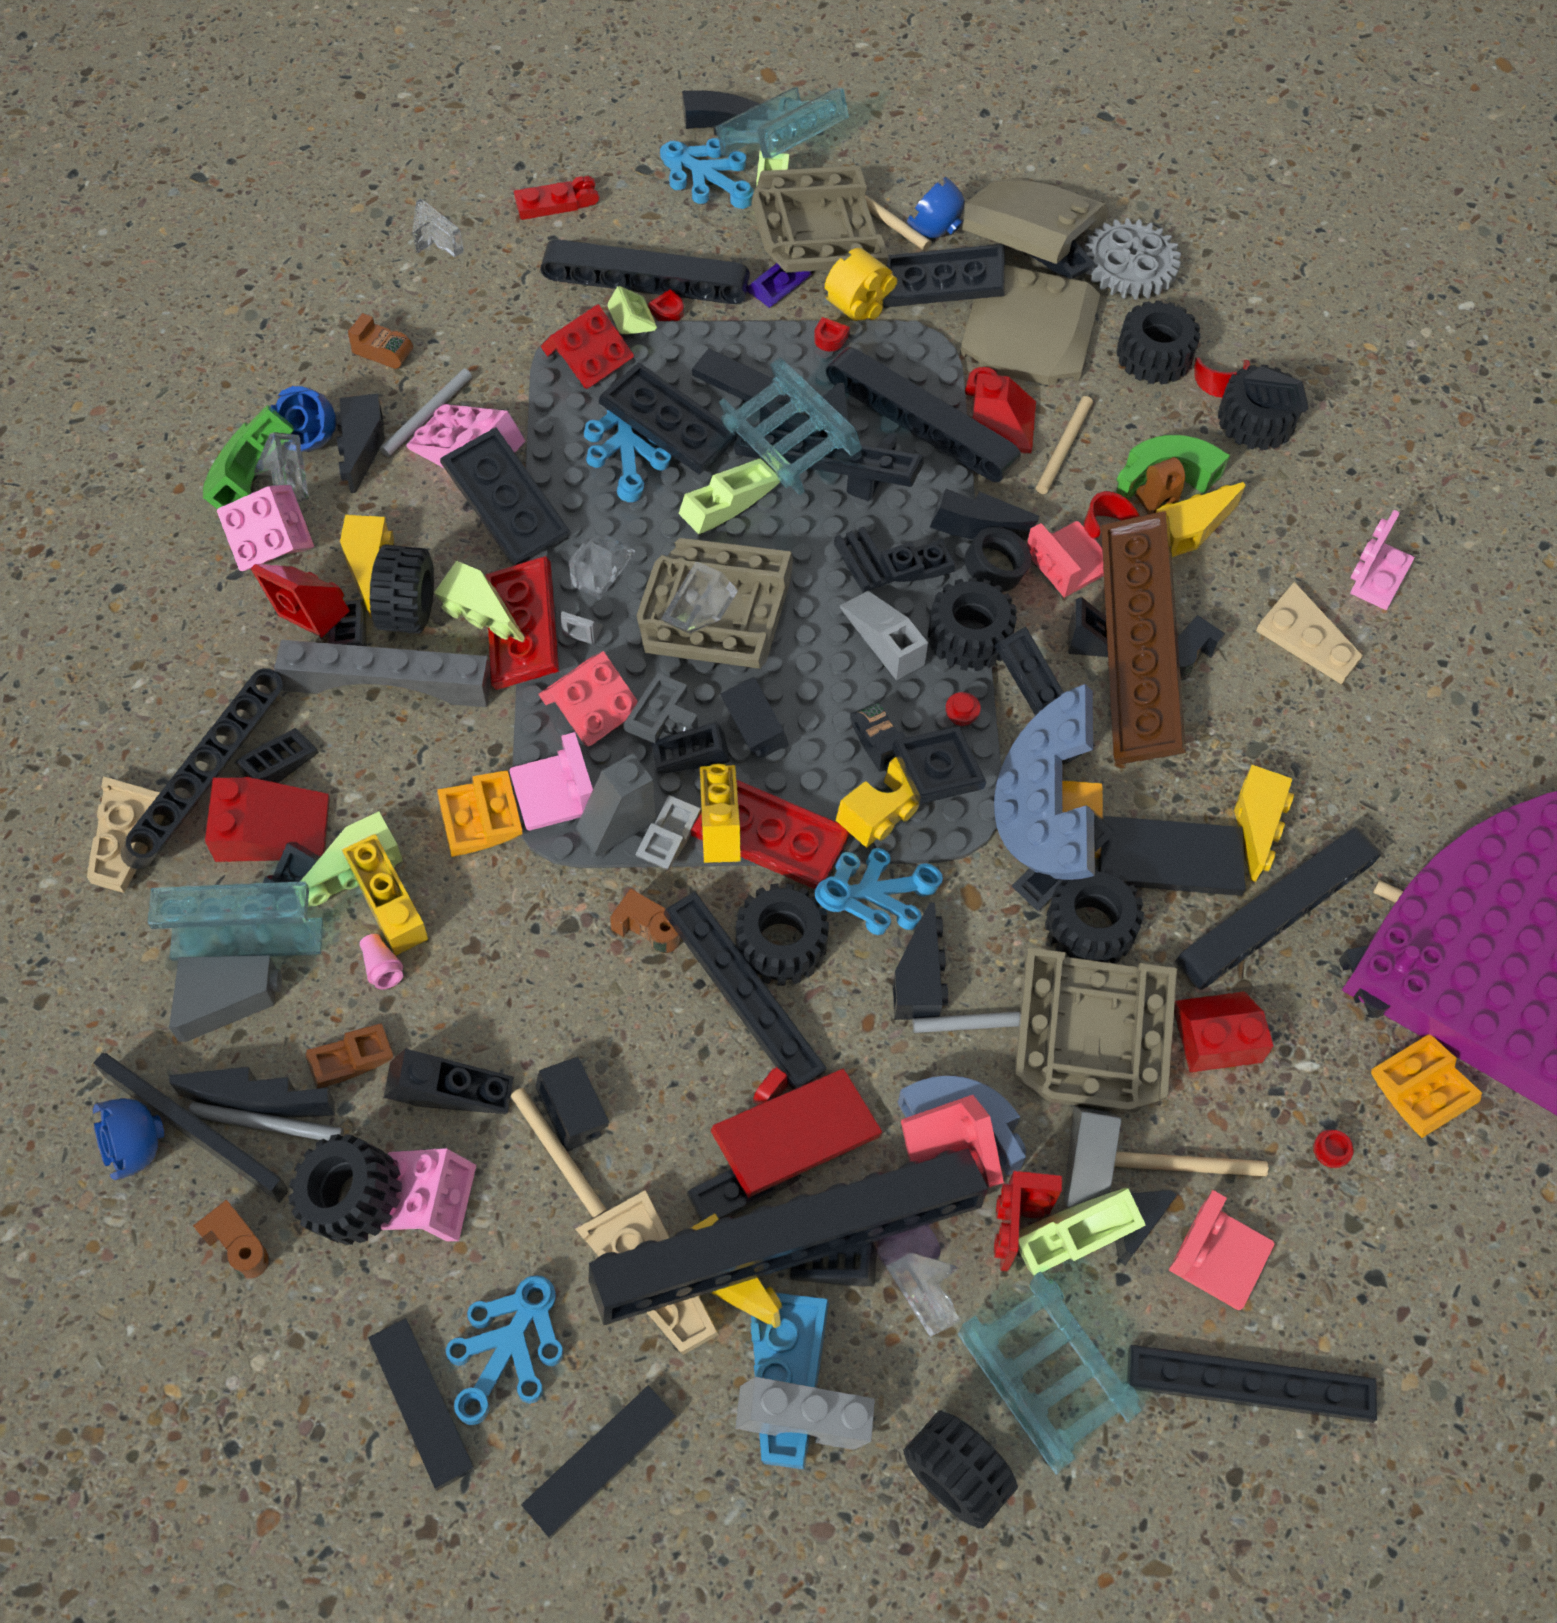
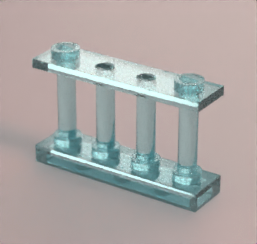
[715,87,849,158]
[719,357,862,495]
[147,881,323,961]
[958,1271,1142,1475]

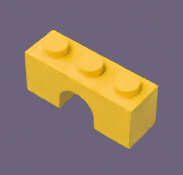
[836,757,920,848]

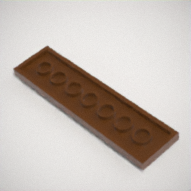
[1101,511,1186,765]

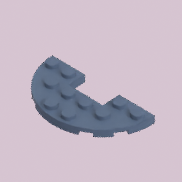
[994,684,1095,880]

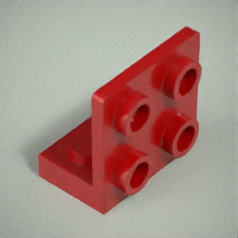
[540,304,634,389]
[994,1171,1062,1271]

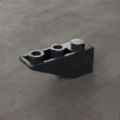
[335,393,385,493]
[892,902,948,1020]
[383,1048,514,1114]

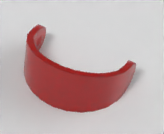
[1194,357,1250,398]
[1084,491,1140,538]

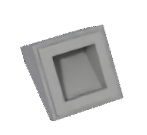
[561,611,603,644]

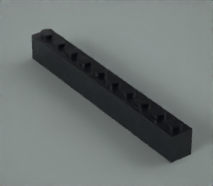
[588,1148,988,1326]

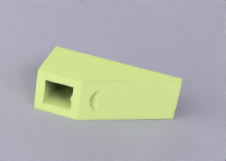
[434,561,525,642]
[294,811,403,909]

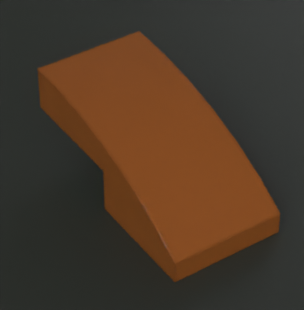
[306,1023,393,1089]

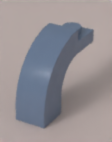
[898,1076,1026,1176]

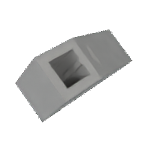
[840,591,928,680]

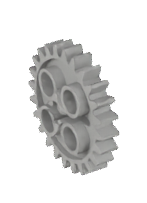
[1084,218,1181,300]

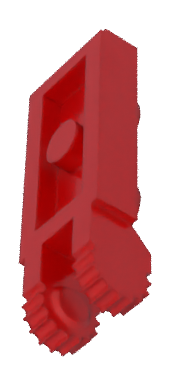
[513,175,600,220]

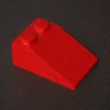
[205,777,330,862]

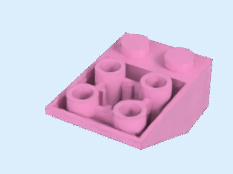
[406,404,525,468]

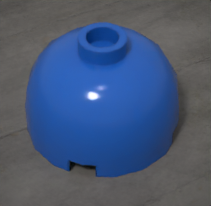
[907,177,965,238]
[271,386,336,452]
[93,1098,164,1181]

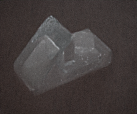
[412,198,464,258]
[254,432,309,502]
[886,1252,961,1337]

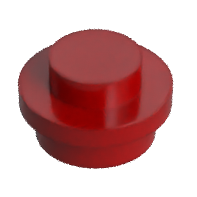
[945,692,981,726]
[1313,1130,1353,1168]

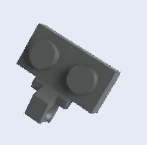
[624,673,698,743]

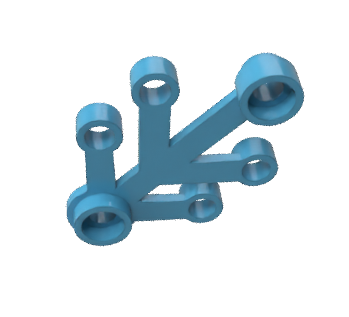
[660,138,753,209]
[584,410,671,502]
[815,848,943,935]
[446,1275,564,1425]

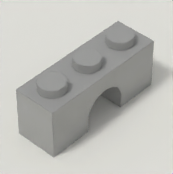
[735,1377,875,1450]

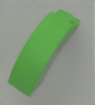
[203,405,294,509]
[1116,435,1230,500]

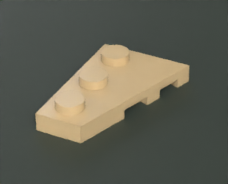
[1256,582,1363,685]
[87,776,165,893]

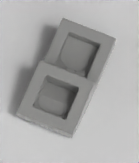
[635,795,702,871]

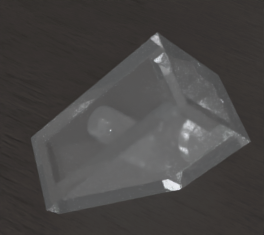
[661,561,738,634]

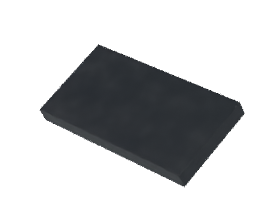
[883,244,1005,308]
[598,362,739,475]
[440,427,571,566]
[1099,816,1245,896]

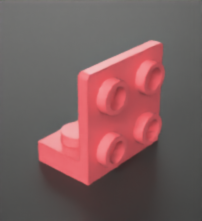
[1027,521,1104,598]
[538,651,638,747]
[901,1095,1004,1188]
[1169,1190,1274,1311]

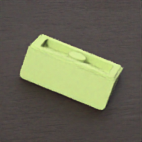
[608,286,657,334]

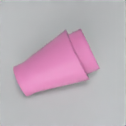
[359,934,403,990]

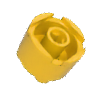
[824,248,897,321]

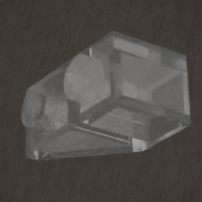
[569,535,635,599]

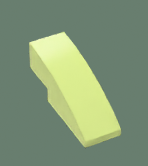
[679,458,781,534]
[1018,1187,1146,1276]

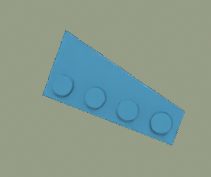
[751,1293,829,1470]

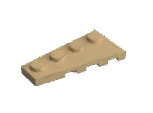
[575,1190,719,1355]

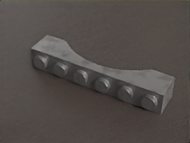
[274,640,491,707]

